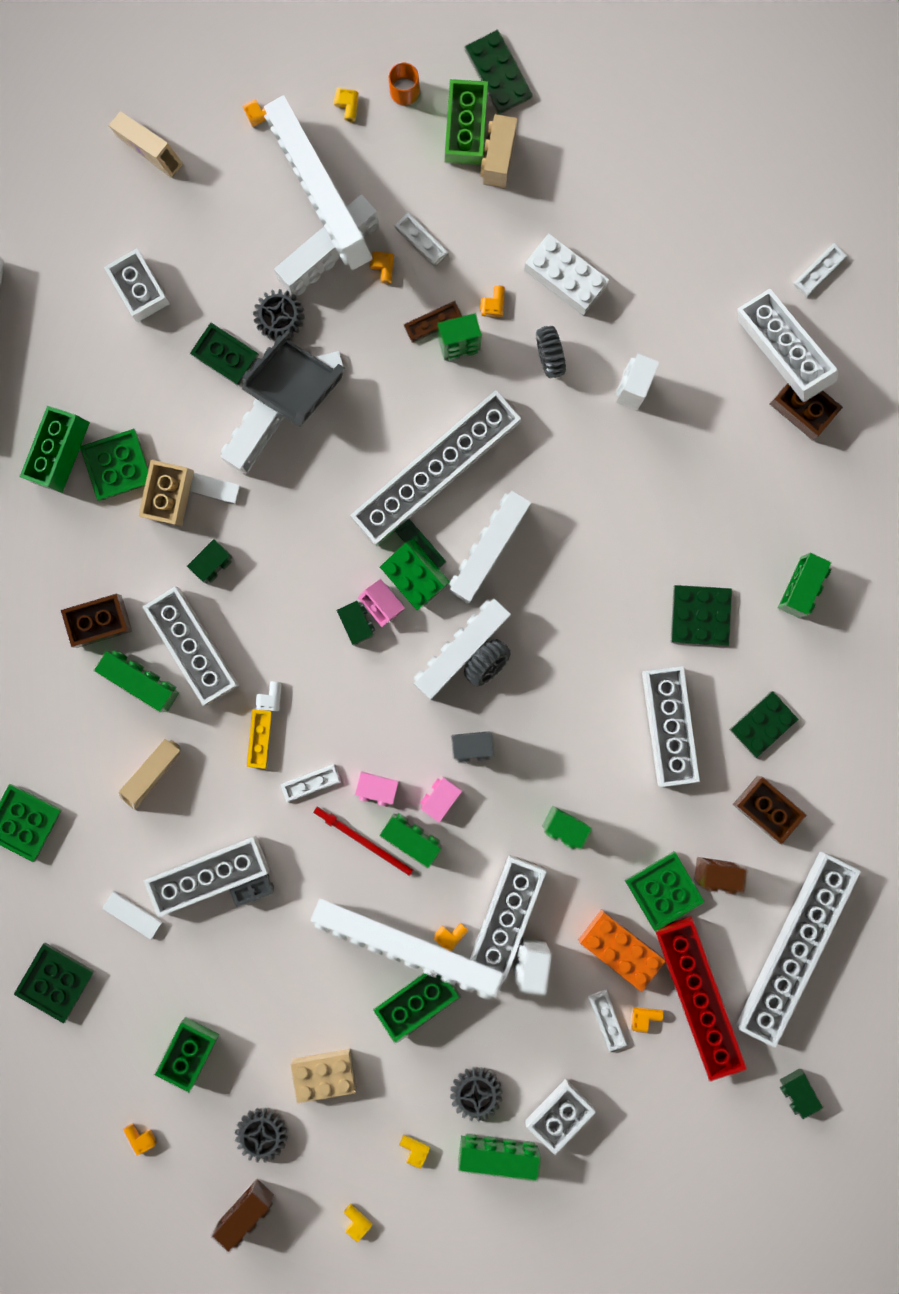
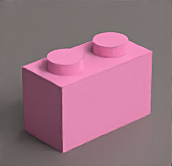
[358,579,405,627]
[355,772,399,807]
[420,777,462,822]

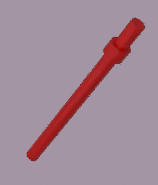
[313,806,413,876]

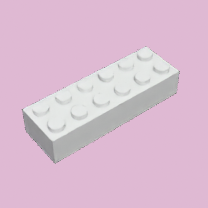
[274,194,379,296]
[737,289,837,402]
[449,490,531,604]
[143,586,239,706]
[413,598,511,700]
[642,666,700,787]
[144,836,270,917]
[470,855,546,982]

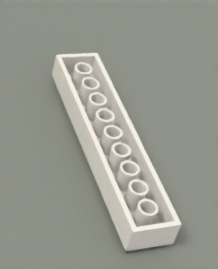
[264,95,373,270]
[350,390,521,547]
[736,852,861,1048]
[311,899,505,1000]

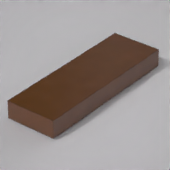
[404,301,462,343]

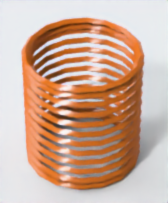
[388,62,420,106]

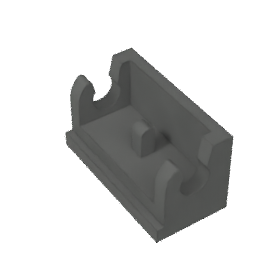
[229,874,274,907]

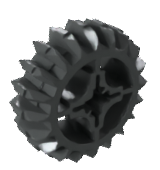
[253,289,305,340]
[536,326,566,378]
[464,639,511,687]
[450,1067,503,1122]
[235,1108,288,1163]

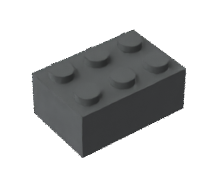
[452,731,494,763]

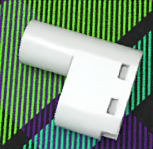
[256,682,282,711]

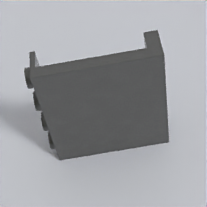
[242,331,345,427]

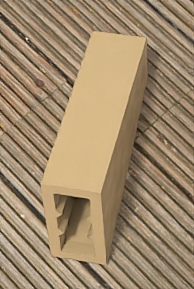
[109,111,183,178]
[119,739,180,810]

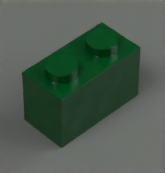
[187,539,233,584]
[336,601,376,646]
[780,1069,823,1119]

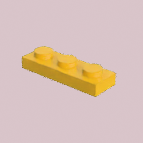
[247,709,272,769]

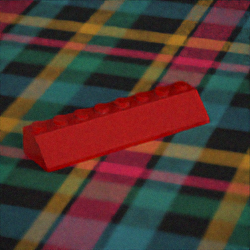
[656,916,747,1082]

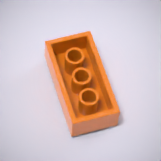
[578,909,665,992]

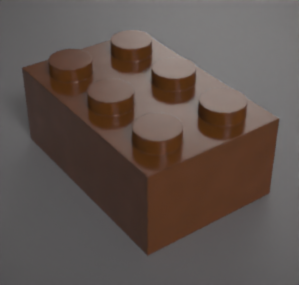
[769,382,843,441]
[61,593,132,648]
[733,776,807,845]
[694,857,747,895]
[211,1179,274,1253]

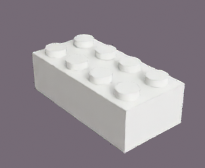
[524,233,609,316]
[221,398,284,476]
[514,937,551,995]

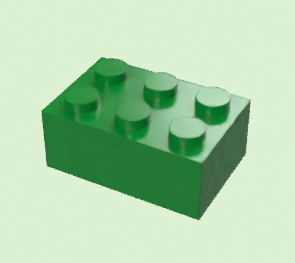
[438,313,482,361]
[380,539,450,610]
[778,553,832,618]
[542,806,592,850]
[379,813,442,868]
[154,1017,220,1093]

